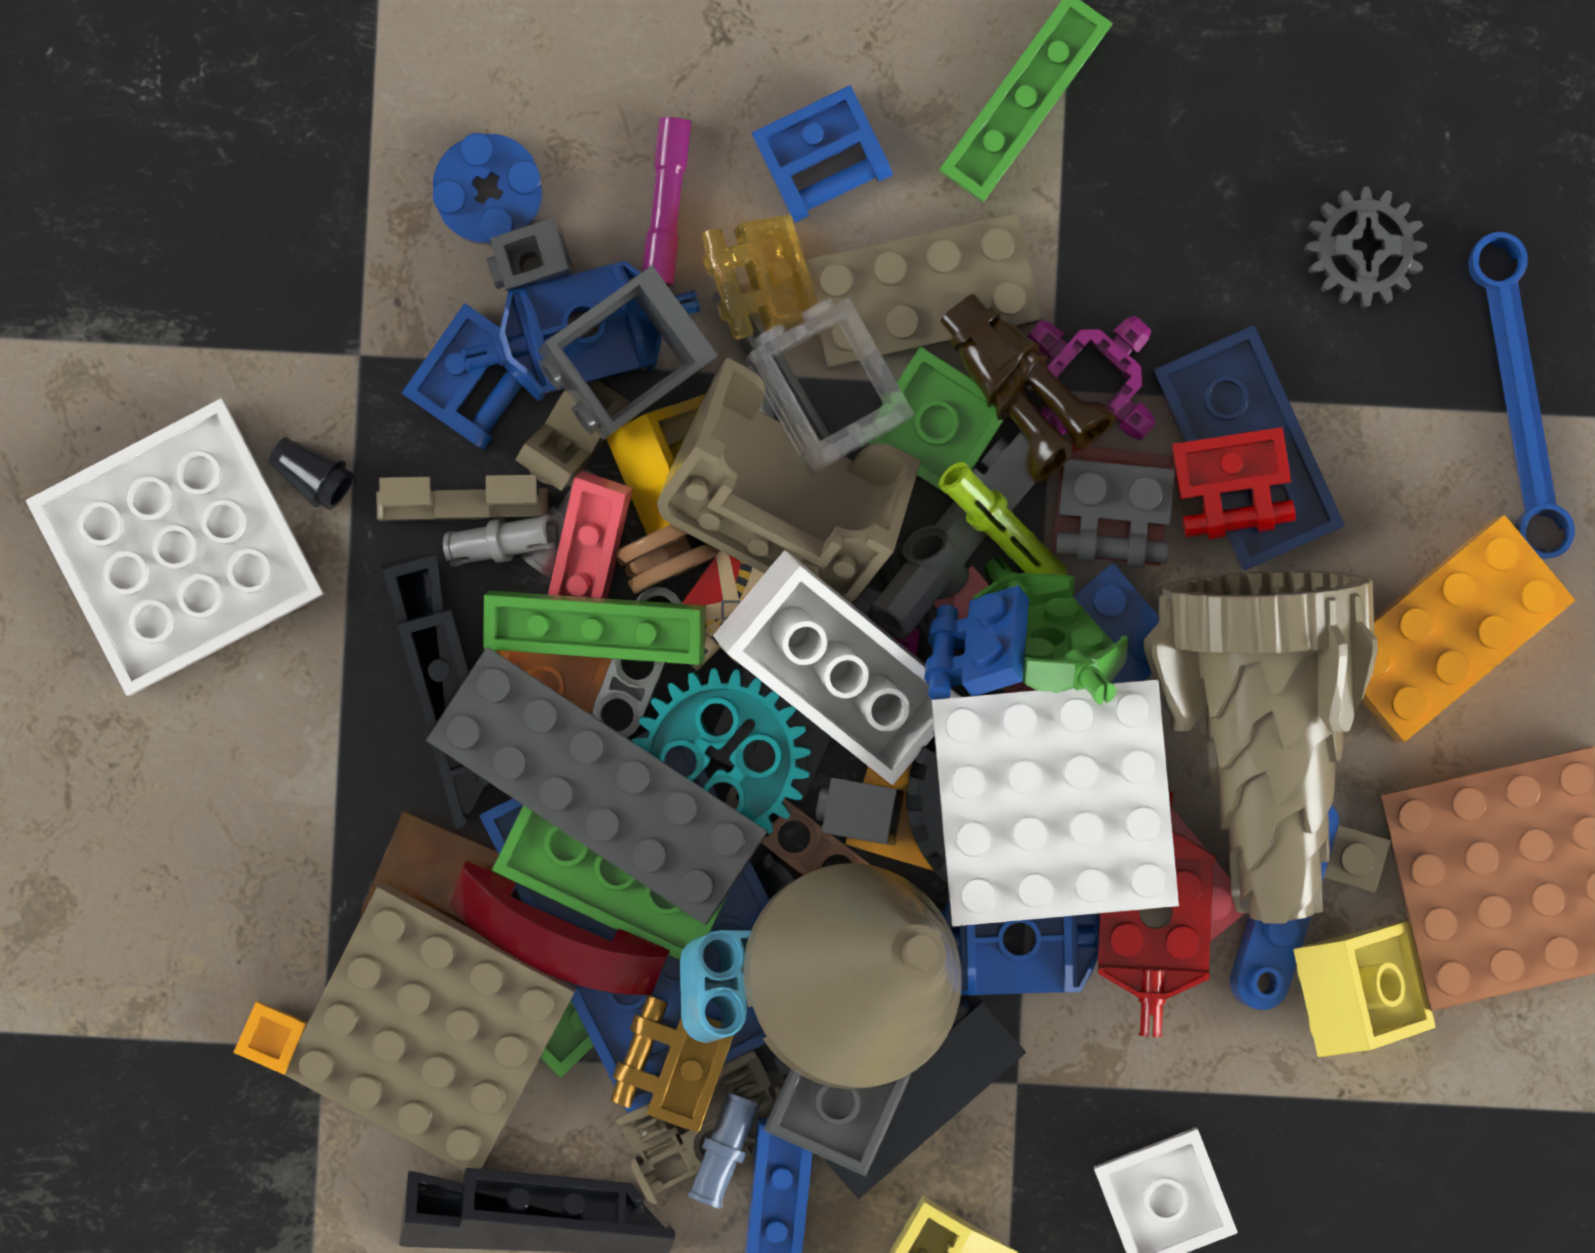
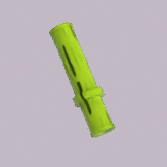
[939,462,1067,575]

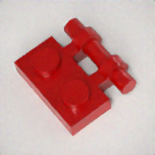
[1171,427,1296,540]

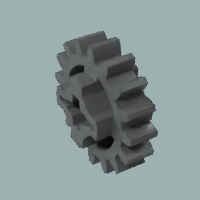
[1304,187,1427,308]

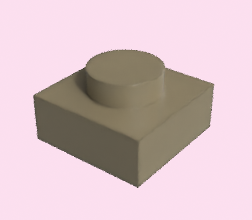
[1324,825,1391,893]

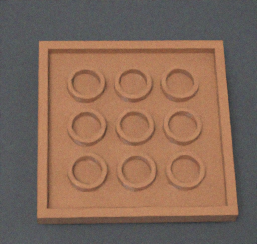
[1378,746,1595,1011]

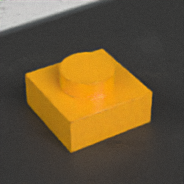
[233,1001,308,1074]

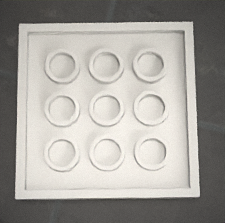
[25,398,325,696]
[931,679,1179,926]

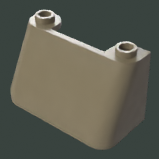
[657,357,921,603]

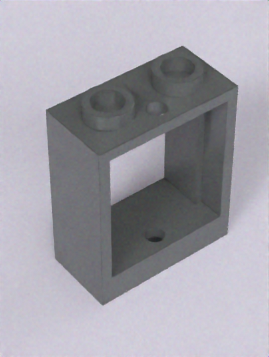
[538,265,718,441]

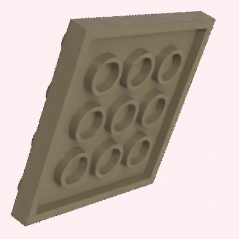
[283,881,578,1171]

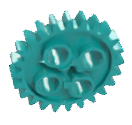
[632,667,811,834]

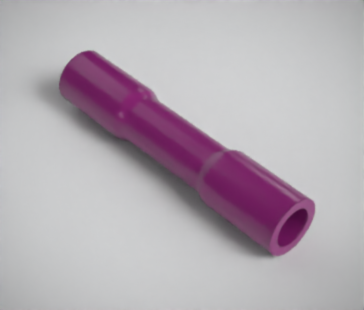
[642,117,692,285]

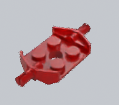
[1097,791,1215,1037]

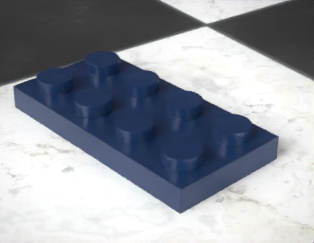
[1152,325,1345,572]

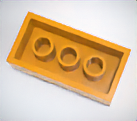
[1362,515,1576,742]

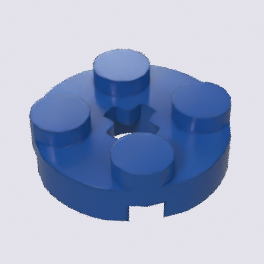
[433,133,543,245]

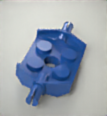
[461,261,700,401]
[941,898,1100,995]

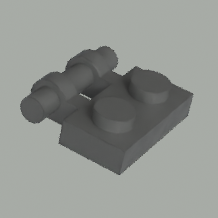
[1056,460,1175,567]

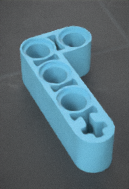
[680,930,752,1043]

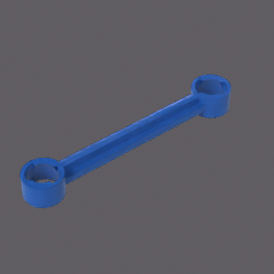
[1468,232,1575,560]

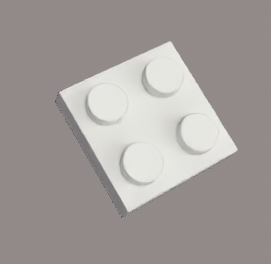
[1093,1127,1238,1253]

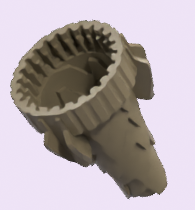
[1144,570,1378,924]

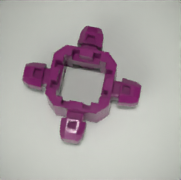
[1027,316,1156,441]

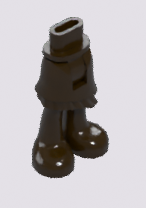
[940,294,1116,482]

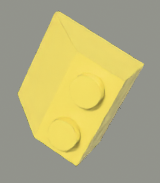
[1293,921,1436,1057]

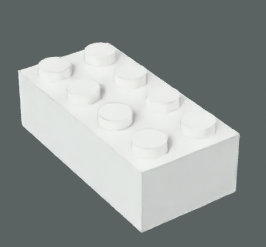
[713,550,962,785]

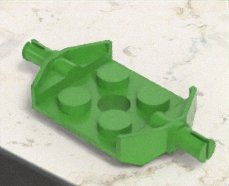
[972,557,1128,704]

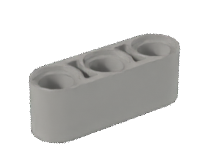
[592,587,682,738]

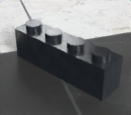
[822,999,1026,1199]

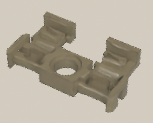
[376,475,550,522]
[615,1049,782,1204]

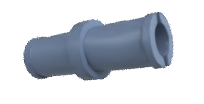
[688,1092,761,1209]

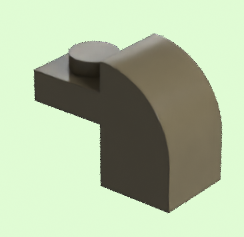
[515,380,629,491]

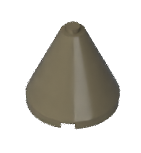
[743,863,962,1089]

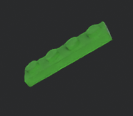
[939,0,1113,204]
[484,590,706,665]

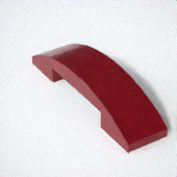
[449,861,670,995]

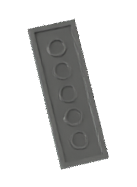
[426,647,768,925]

